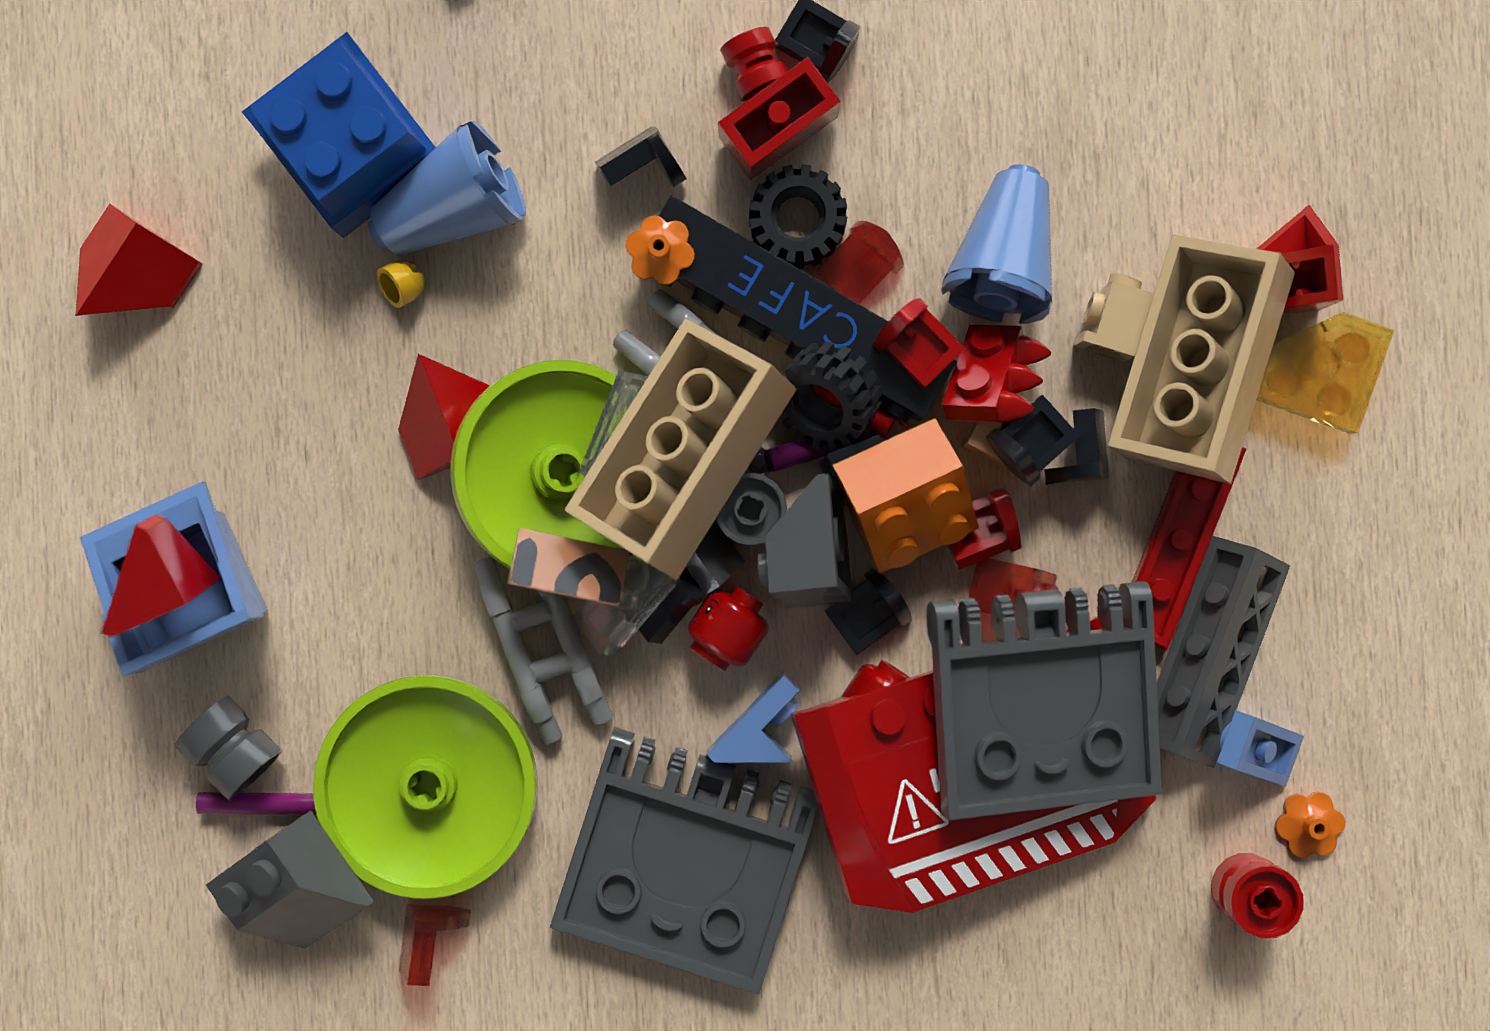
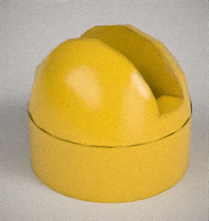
[377,260,425,308]

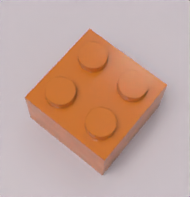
[833,418,979,574]

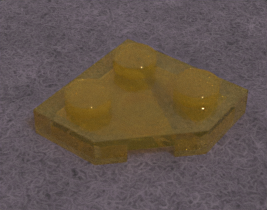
[1257,312,1395,434]

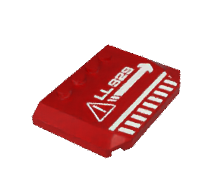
[791,616,1156,913]

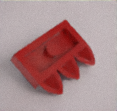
[942,324,1051,422]

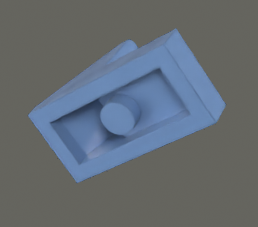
[707,672,800,763]
[1216,710,1304,787]

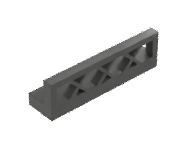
[1157,536,1291,768]

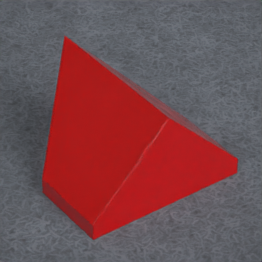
[75,203,203,316]
[1256,205,1344,314]
[398,354,490,480]
[101,514,221,637]

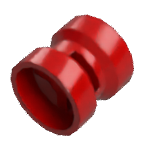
[720,26,788,102]

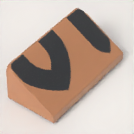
[507,528,629,607]

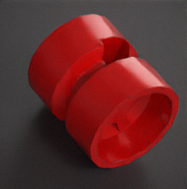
[1211,853,1304,938]

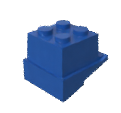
[242,32,436,238]

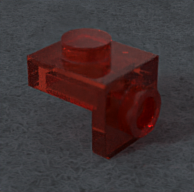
[968,558,1058,620]

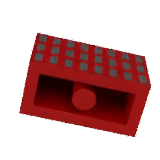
[718,57,841,181]

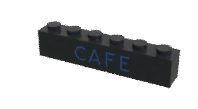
[653,195,957,424]

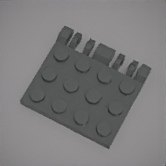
[926,581,1162,820]
[549,727,818,995]

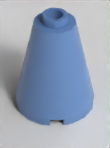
[368,121,526,255]
[941,164,1052,324]

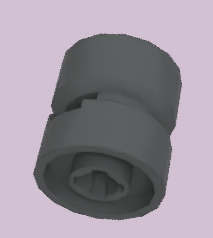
[716,472,787,545]
[174,696,282,801]

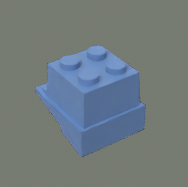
[80,481,268,676]

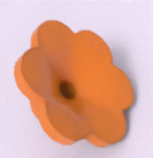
[625,215,695,285]
[1275,791,1346,858]

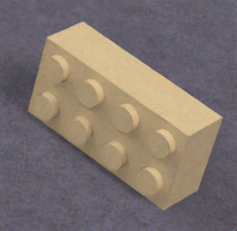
[1108,234,1295,484]
[564,318,797,580]

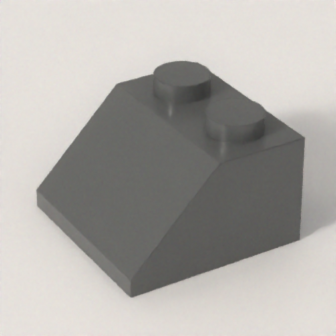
[758,474,853,608]
[206,811,374,948]

